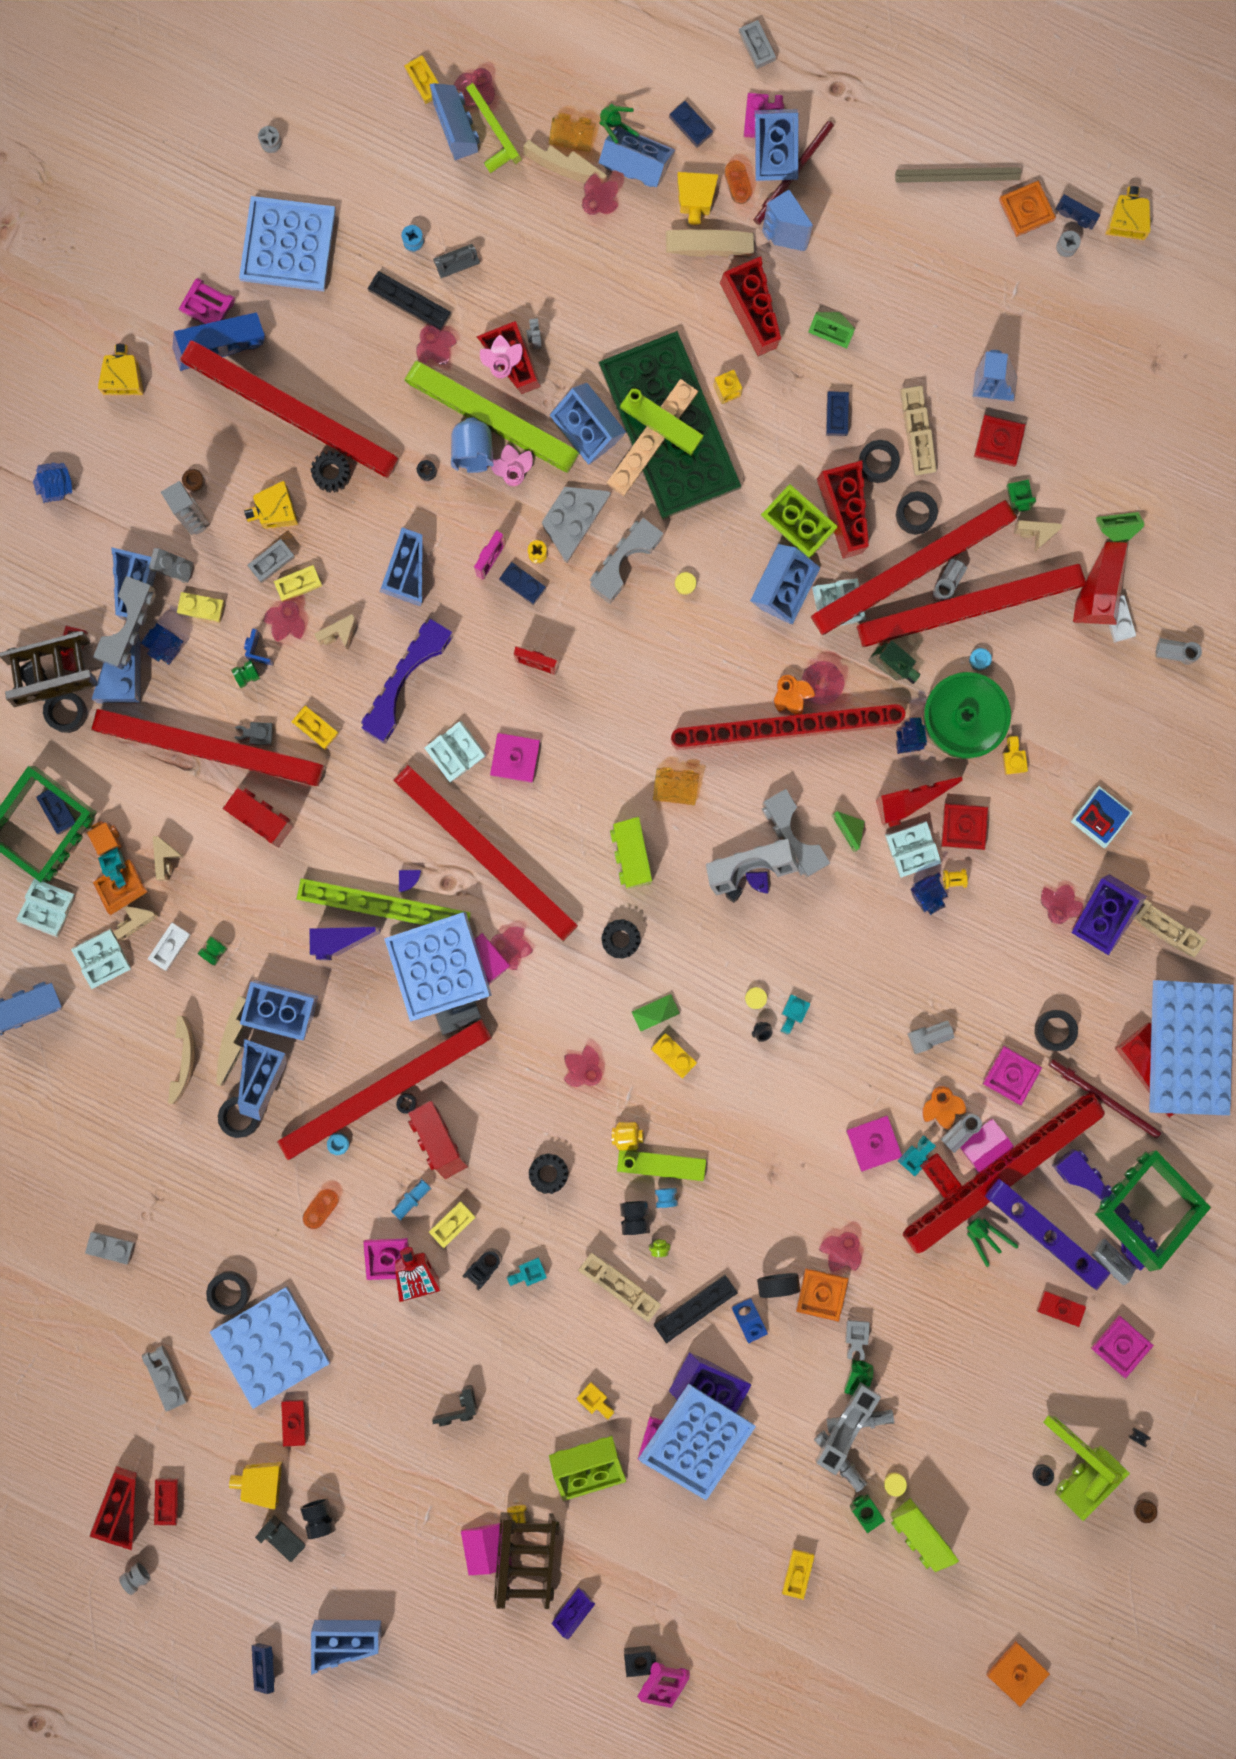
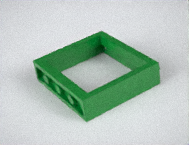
[0,766,97,883]
[1095,1150,1211,1272]

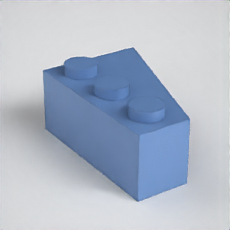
[972,350,1017,401]
[380,527,422,606]
[111,547,156,621]
[92,634,141,703]
[0,982,61,1036]
[238,1039,287,1120]
[311,1620,381,1675]

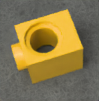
[713,370,743,404]

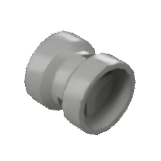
[119,1563,151,1595]

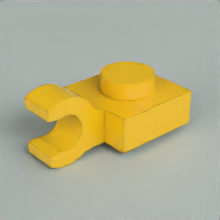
[1002,736,1028,775]
[576,1382,615,1420]

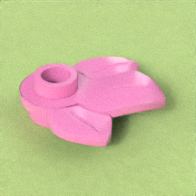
[480,335,522,379]
[491,445,533,486]

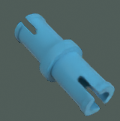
[391,1179,432,1220]

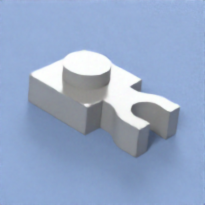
[526,318,542,350]
[845,1320,870,1360]

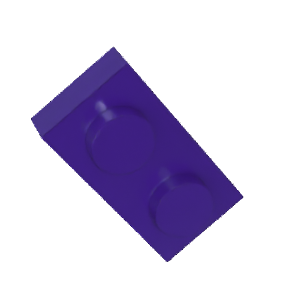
[551,1588,595,1640]

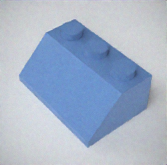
[430,83,480,161]
[599,126,675,187]
[762,190,813,251]
[550,383,626,465]
[750,544,820,624]
[240,980,318,1041]

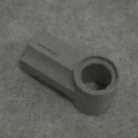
[435,1002,482,1035]

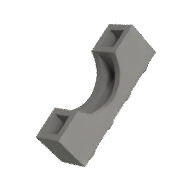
[161,481,209,535]
[589,518,664,604]
[93,576,156,670]
[761,789,830,878]
[706,839,799,896]
[815,1382,881,1475]

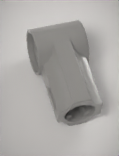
[932,559,967,602]
[1155,638,1202,665]
[907,1020,955,1054]
[941,1112,982,1153]

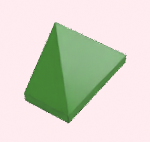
[808,312,855,349]
[1096,512,1144,543]
[832,811,865,852]
[632,994,680,1032]

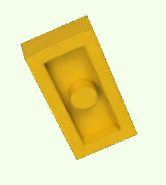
[404,55,439,104]
[291,706,339,750]
[651,1033,697,1079]
[782,1548,814,1600]

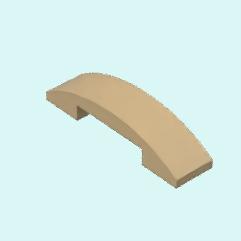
[1133,899,1207,958]
[168,1016,195,1104]
[578,1252,661,1323]

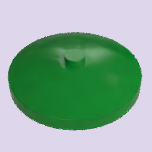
[923,672,1011,759]

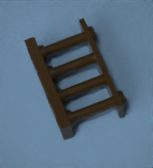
[0,631,98,708]
[494,1512,559,1609]

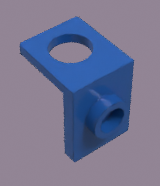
[244,628,274,666]
[732,1298,768,1343]

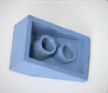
[755,109,798,181]

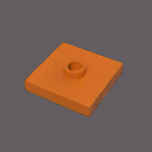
[999,180,1056,237]
[93,859,147,916]
[796,1268,849,1322]
[986,1641,1050,1707]

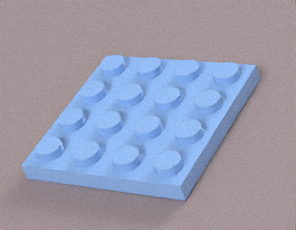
[239,196,336,292]
[384,912,492,1022]
[210,1287,331,1409]
[638,1384,756,1500]

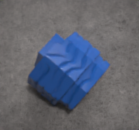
[33,462,72,503]

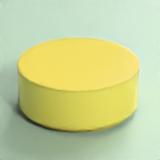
[675,572,696,595]
[745,987,767,1009]
[884,1472,907,1496]

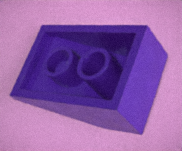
[1071,874,1147,955]
[309,927,380,960]
[669,1352,751,1413]

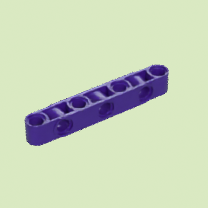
[985,1179,1110,1291]

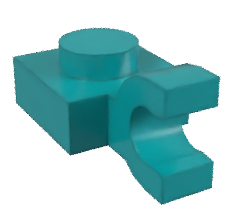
[98,848,126,888]
[780,994,810,1035]
[898,1135,936,1177]
[507,1257,547,1287]

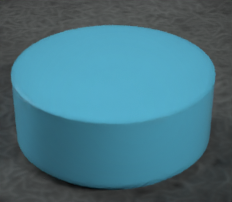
[969,648,992,671]
[327,1133,350,1155]

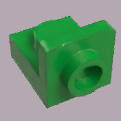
[1006,480,1036,512]
[844,1359,873,1395]

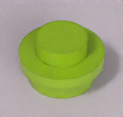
[649,1239,671,1257]

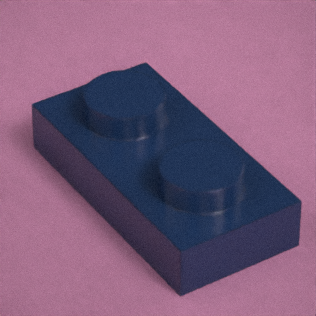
[669,101,713,148]
[1056,194,1100,230]
[826,391,849,436]
[499,562,546,606]
[36,790,76,835]
[251,1643,275,1694]

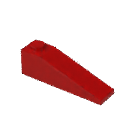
[1073,542,1128,625]
[876,776,963,827]
[1115,1022,1175,1118]

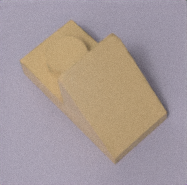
[1014,520,1062,552]
[314,614,357,650]
[153,836,184,881]
[113,906,159,940]

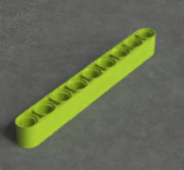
[404,361,579,473]

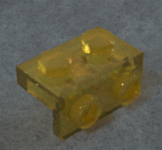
[548,113,596,152]
[653,767,699,805]

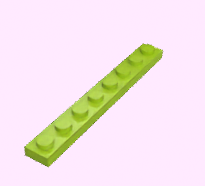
[296,878,471,925]

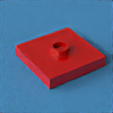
[974,414,1026,467]
[513,646,558,675]
[941,803,988,850]

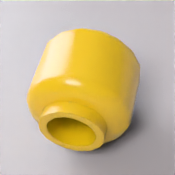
[612,1122,644,1151]

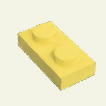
[274,565,322,602]
[177,592,224,622]
[429,1201,476,1248]

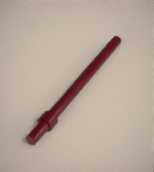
[753,121,834,225]
[1048,1058,1161,1139]

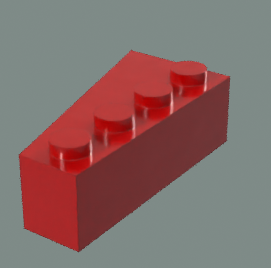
[720,256,781,357]
[817,460,869,559]

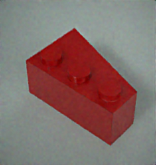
[476,321,541,394]
[222,787,293,848]
[408,1101,468,1179]
[89,1466,137,1551]

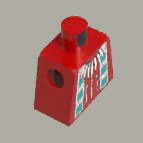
[395,1247,440,1302]

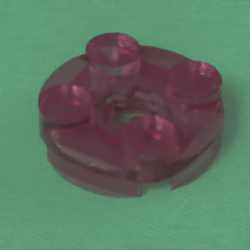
[801,661,844,705]

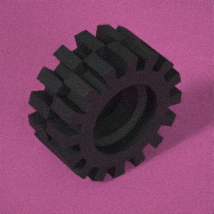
[311,451,351,493]
[601,919,640,959]
[529,1153,568,1194]

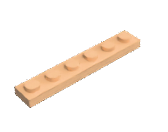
[607,379,698,497]

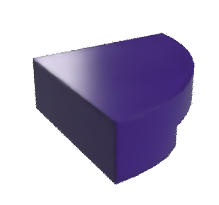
[399,870,421,892]
[745,872,768,894]

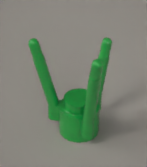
[599,103,639,144]
[966,1217,1019,1267]

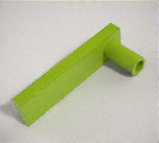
[466,83,522,173]
[620,389,704,455]
[617,1150,706,1181]
[1043,1415,1123,1501]

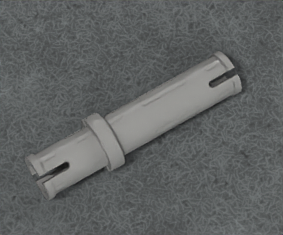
[827,1409,894,1433]
[814,1431,867,1492]

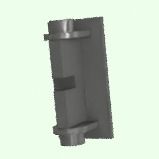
[433,244,480,279]

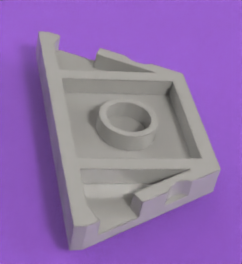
[542,487,611,563]

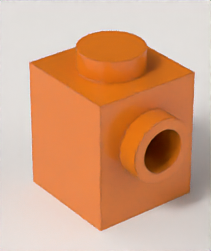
[86,821,122,856]

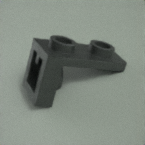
[432,1385,477,1426]
[255,1515,306,1562]

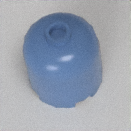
[451,418,494,473]

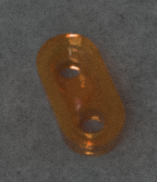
[724,160,752,204]
[303,1189,339,1229]

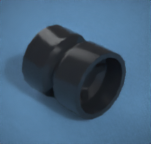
[620,1201,650,1235]
[300,1499,336,1539]

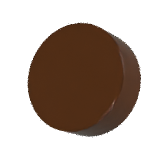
[182,469,205,492]
[1134,1499,1158,1523]

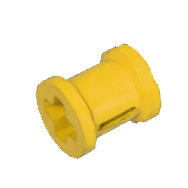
[527,540,547,563]
[943,869,968,889]
[507,1505,527,1523]

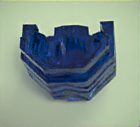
[141,623,184,665]
[896,717,927,754]
[910,872,948,915]

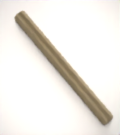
[895,167,1021,183]

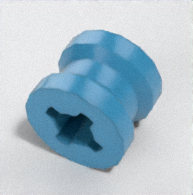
[401,225,424,252]
[655,1188,678,1208]

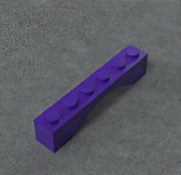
[361,619,454,744]
[1052,1149,1159,1271]

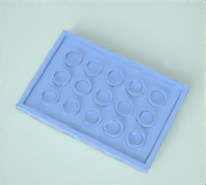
[1149,980,1233,1115]

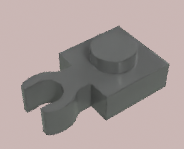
[235,722,273,746]

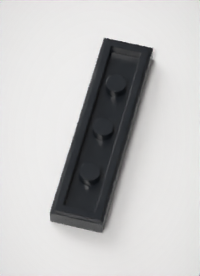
[367,271,452,332]
[653,1274,738,1344]

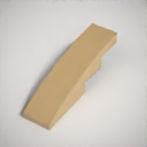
[523,140,607,187]
[666,230,754,258]
[900,386,936,476]
[216,996,246,1086]

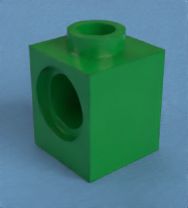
[850,1494,885,1534]

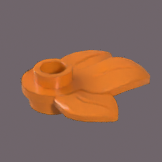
[774,675,815,715]
[922,1086,966,1129]

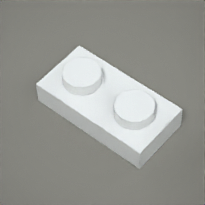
[1108,595,1136,643]
[148,923,191,971]

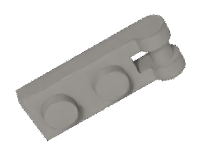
[142,1345,188,1412]

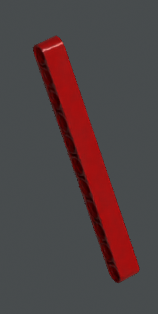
[179,340,399,478]
[810,500,1018,635]
[856,564,1086,647]
[671,704,906,750]
[91,709,324,787]
[393,765,578,942]
[277,1019,492,1161]
[903,1093,1105,1253]

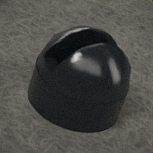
[725,886,744,903]

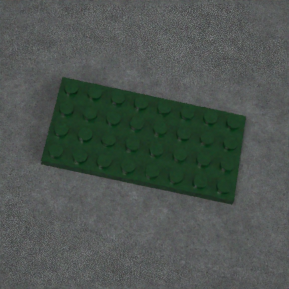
[598,331,741,520]

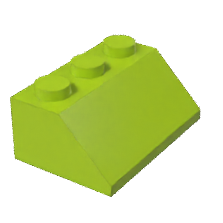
[761,484,838,558]
[610,817,652,889]
[549,1436,626,1501]
[1055,1446,1130,1521]
[890,1498,959,1572]

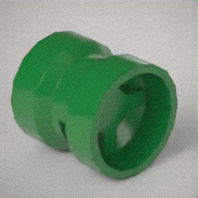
[231,660,260,688]
[197,936,228,966]

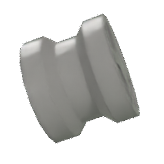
[258,126,282,153]
[1056,231,1081,257]

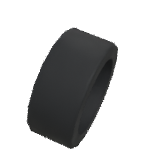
[858,440,900,483]
[896,491,938,535]
[43,693,87,733]
[1034,1010,1078,1051]
[218,1097,261,1138]
[206,1271,250,1315]
[757,1273,801,1298]

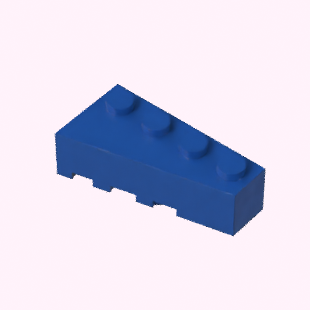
[172,312,265,371]

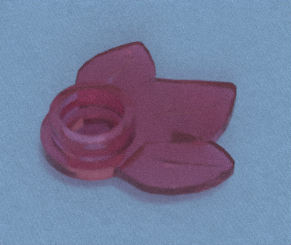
[454,68,495,108]
[582,173,618,215]
[416,326,457,365]
[263,600,305,641]
[1041,884,1083,924]
[490,926,533,970]
[563,1045,602,1087]
[819,1232,862,1272]

